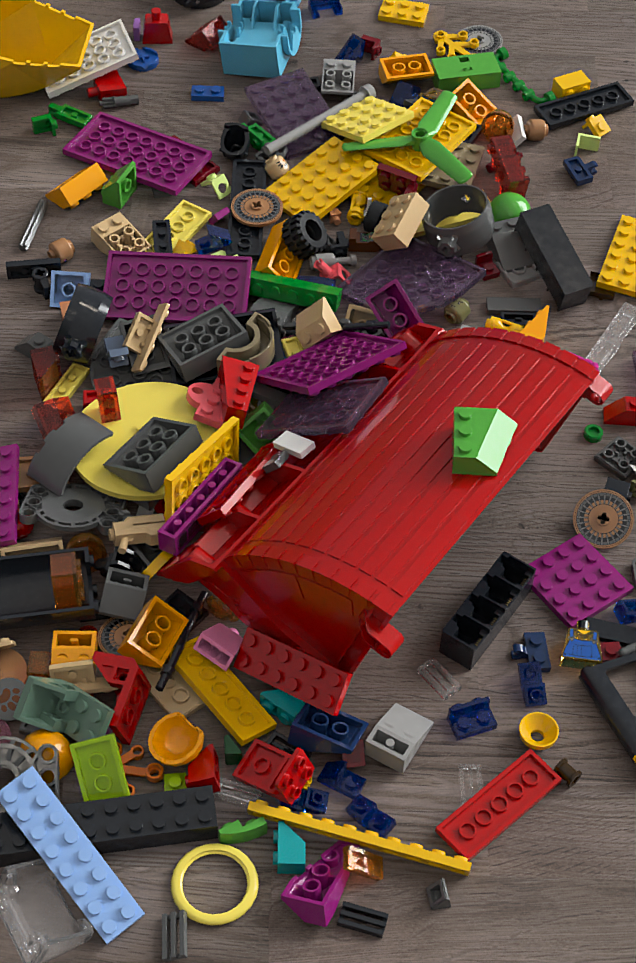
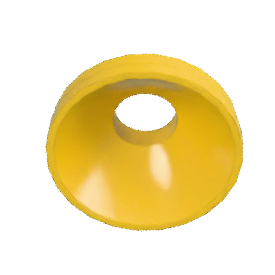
[519,712,559,750]

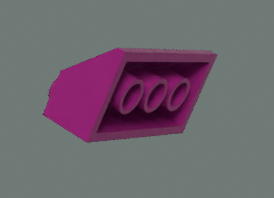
[365,278,424,338]

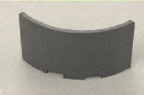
[27,412,113,496]

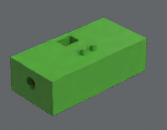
[431,52,502,94]

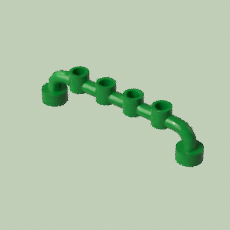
[495,47,556,104]

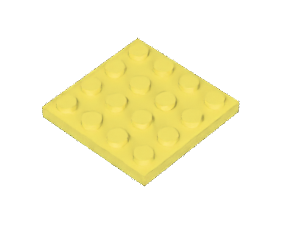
[321,96,414,144]

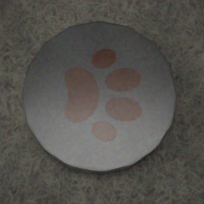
[0,678,25,722]

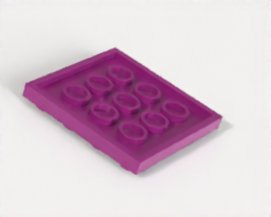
[529,533,634,630]

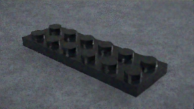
[533,81,634,130]

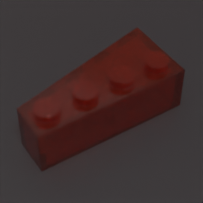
[487,135,530,198]

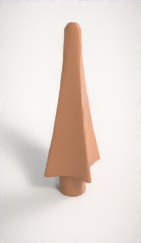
[328,208,342,225]

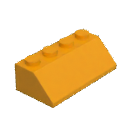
[255,219,304,279]

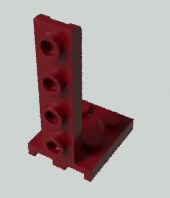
[377,163,419,195]

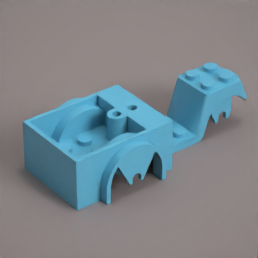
[218,0,302,78]

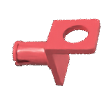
[313,258,351,287]

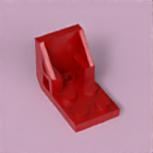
[92,651,152,745]

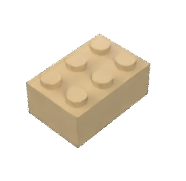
[371,192,430,251]

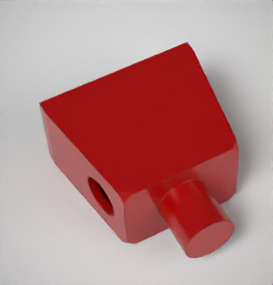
[142,8,173,44]
[86,70,127,101]

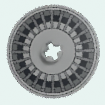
[456,25,503,55]

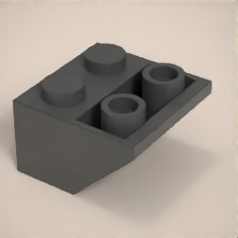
[98,567,150,622]

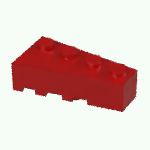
[218,355,260,429]

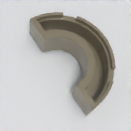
[216,312,275,371]

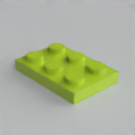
[69,733,131,802]

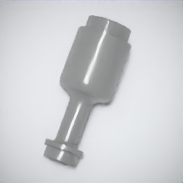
[309,253,357,272]

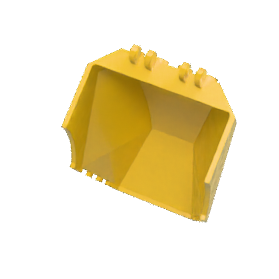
[0,0,94,98]

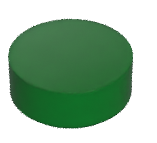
[583,424,603,443]

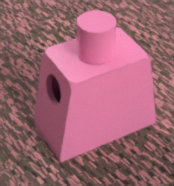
[193,623,243,671]

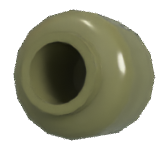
[444,297,471,324]

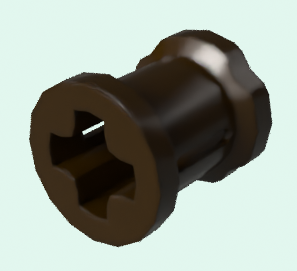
[553,758,582,788]

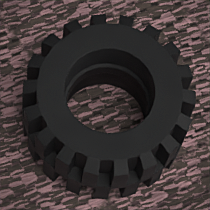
[282,210,328,259]

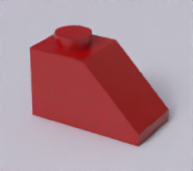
[603,396,636,426]
[185,743,220,793]

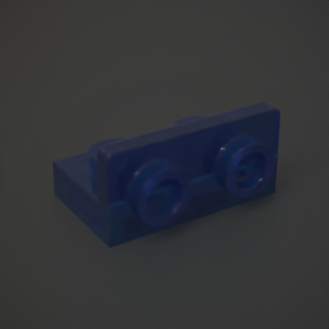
[447,696,498,741]

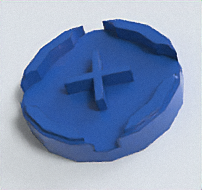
[128,47,159,72]

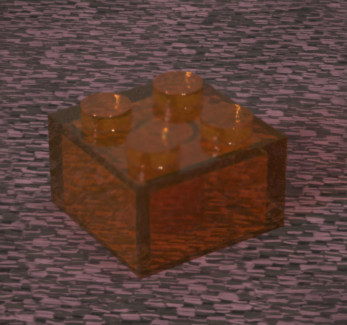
[50,552,85,610]

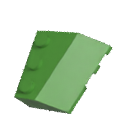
[452,407,518,476]

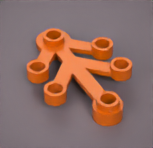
[117,742,164,796]

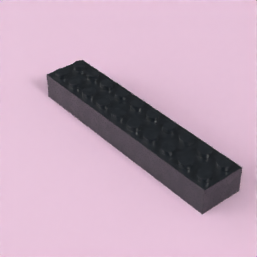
[0,785,218,868]

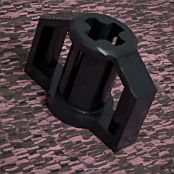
[31,266,51,300]

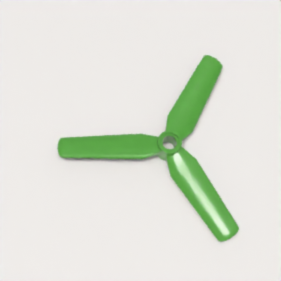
[342,90,473,184]

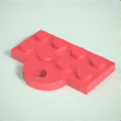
[186,377,223,429]

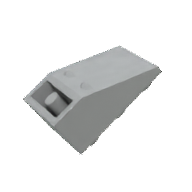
[321,59,356,95]
[364,703,434,774]

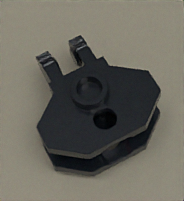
[94,546,144,578]

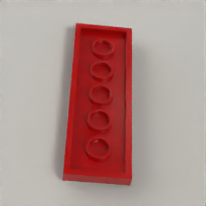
[196,442,282,526]
[233,627,353,716]
[435,748,562,862]

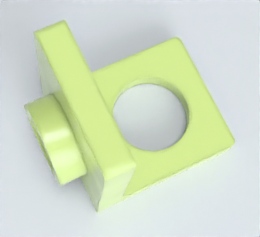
[574,133,601,157]
[200,173,231,200]

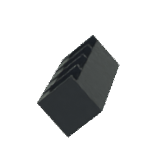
[514,204,593,311]
[439,552,536,671]

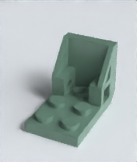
[13,676,114,742]

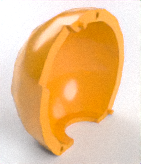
[148,712,205,767]
[20,728,74,783]

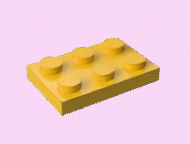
[378,0,429,28]

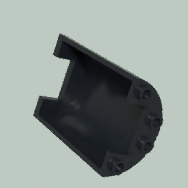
[0,547,99,630]

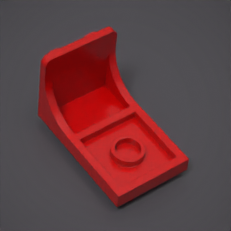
[232,738,315,806]

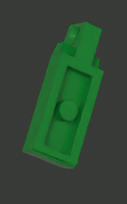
[48,102,93,129]

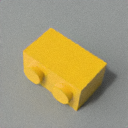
[551,70,591,98]

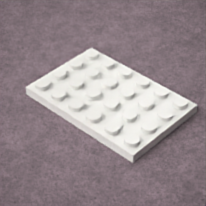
[45,19,139,98]

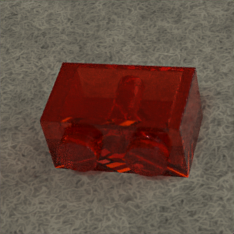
[93,376,121,423]

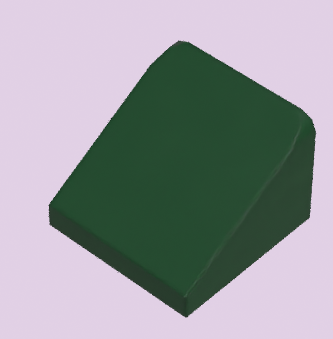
[224,735,242,765]

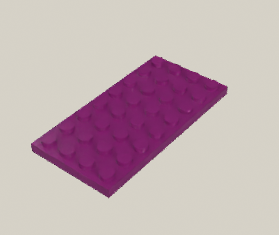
[62,111,212,196]
[103,250,252,323]

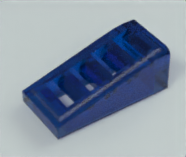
[613,599,636,625]

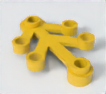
[433,30,479,57]

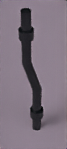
[286,320,390,337]
[155,591,209,692]

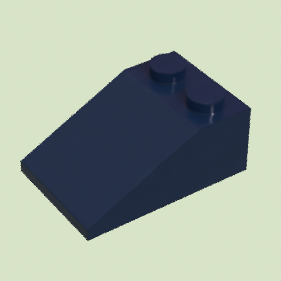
[287,703,369,754]

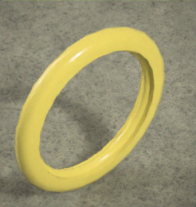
[171,843,259,926]

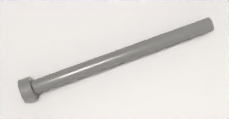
[263,84,376,155]

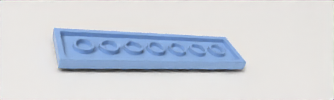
[0,766,145,945]

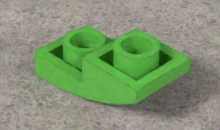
[218,816,267,844]

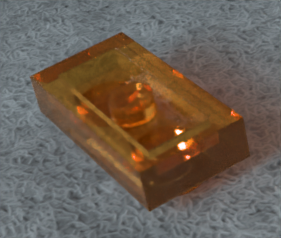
[343,845,383,881]

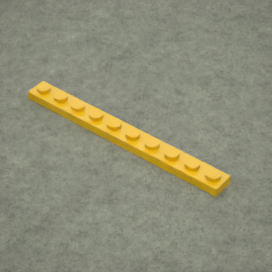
[247,800,472,876]

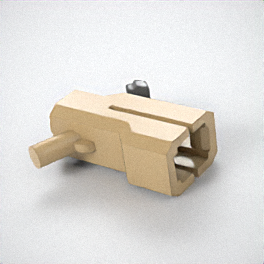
[108,510,165,554]

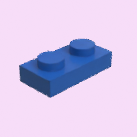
[191,85,224,102]

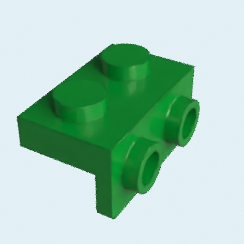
[242,123,276,151]

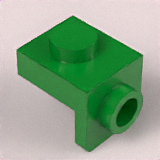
[31,113,58,136]

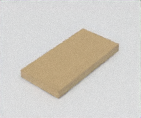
[139,659,206,718]

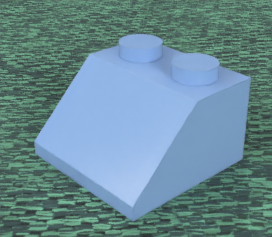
[50,270,91,307]

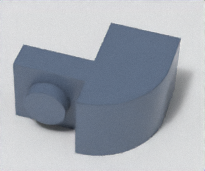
[103,335,129,368]

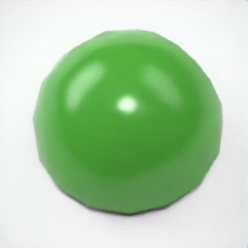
[491,192,531,222]

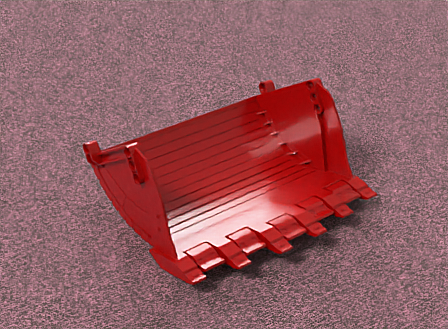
[156,322,613,676]

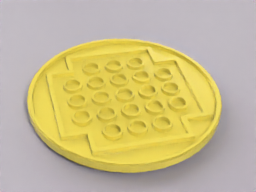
[75,382,218,501]

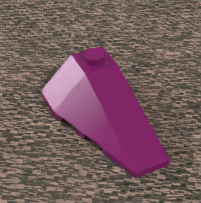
[281,840,360,927]

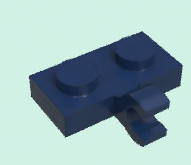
[563,156,598,186]
[511,632,551,673]

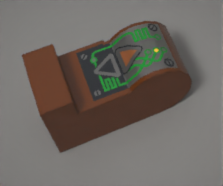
[348,228,381,252]

